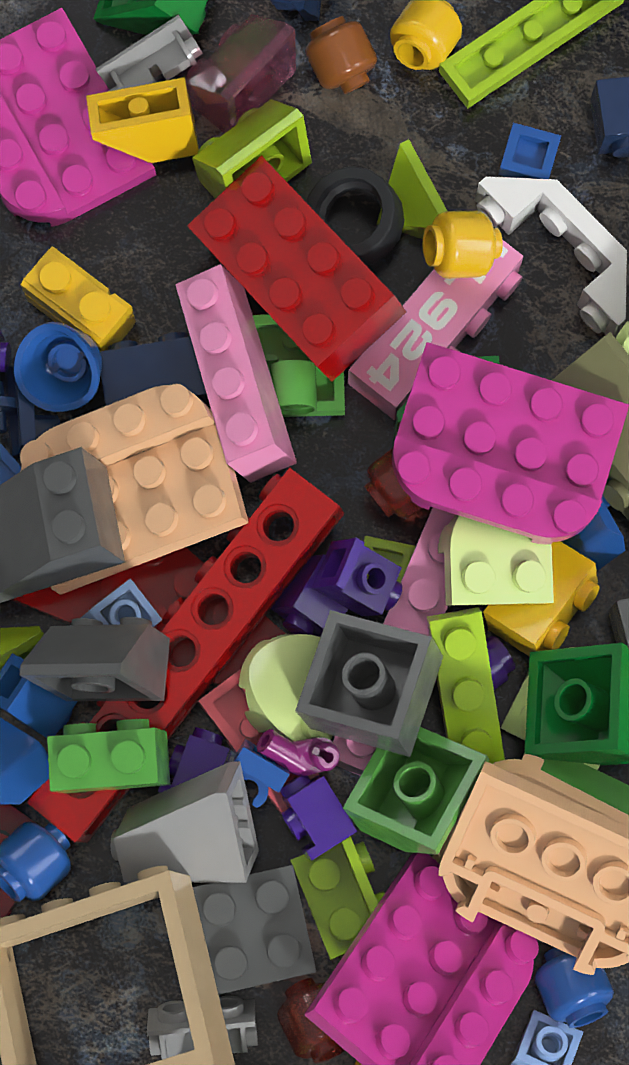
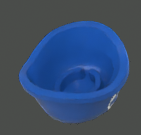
[14,322,102,412]

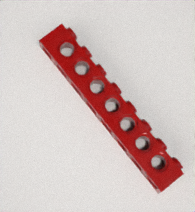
[27,467,345,843]

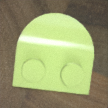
[438,515,554,606]
[239,634,333,742]

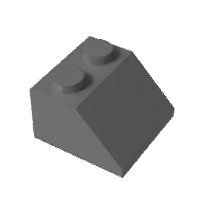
[19,617,170,701]

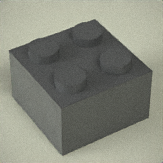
[295,610,443,757]
[193,865,316,995]

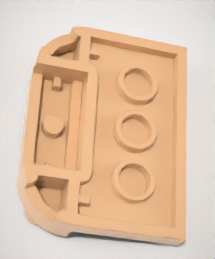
[20,384,249,595]
[439,761,629,975]

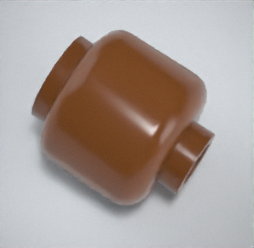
[305,16,377,94]

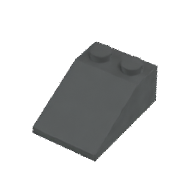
[0,447,125,603]

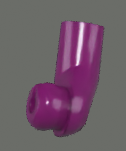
[257,729,340,776]

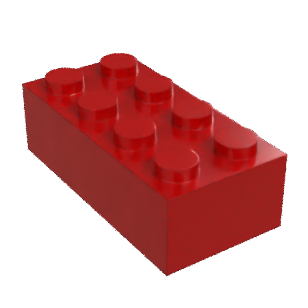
[187,155,407,382]

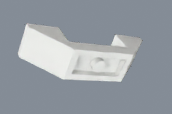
[475,177,627,337]

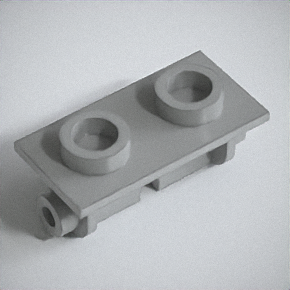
[96,15,203,91]
[147,996,258,1060]

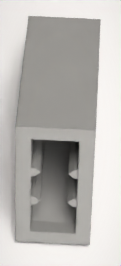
[110,762,259,883]

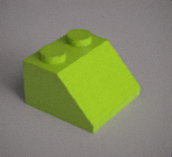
[192,99,312,199]

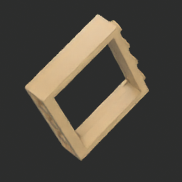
[0,866,235,1065]

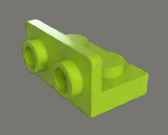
[291,836,385,960]

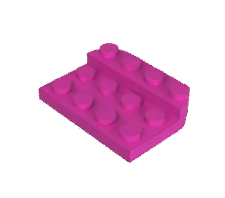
[0,8,156,226]
[392,342,629,545]
[304,853,539,1065]

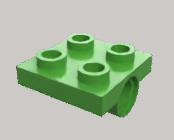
[253,315,345,417]

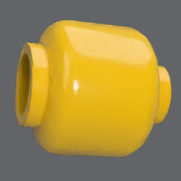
[390,0,462,70]
[423,210,503,279]

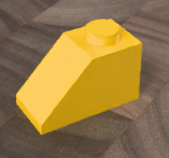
[86,77,199,163]

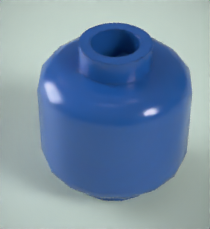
[0,821,71,902]
[534,948,614,1028]

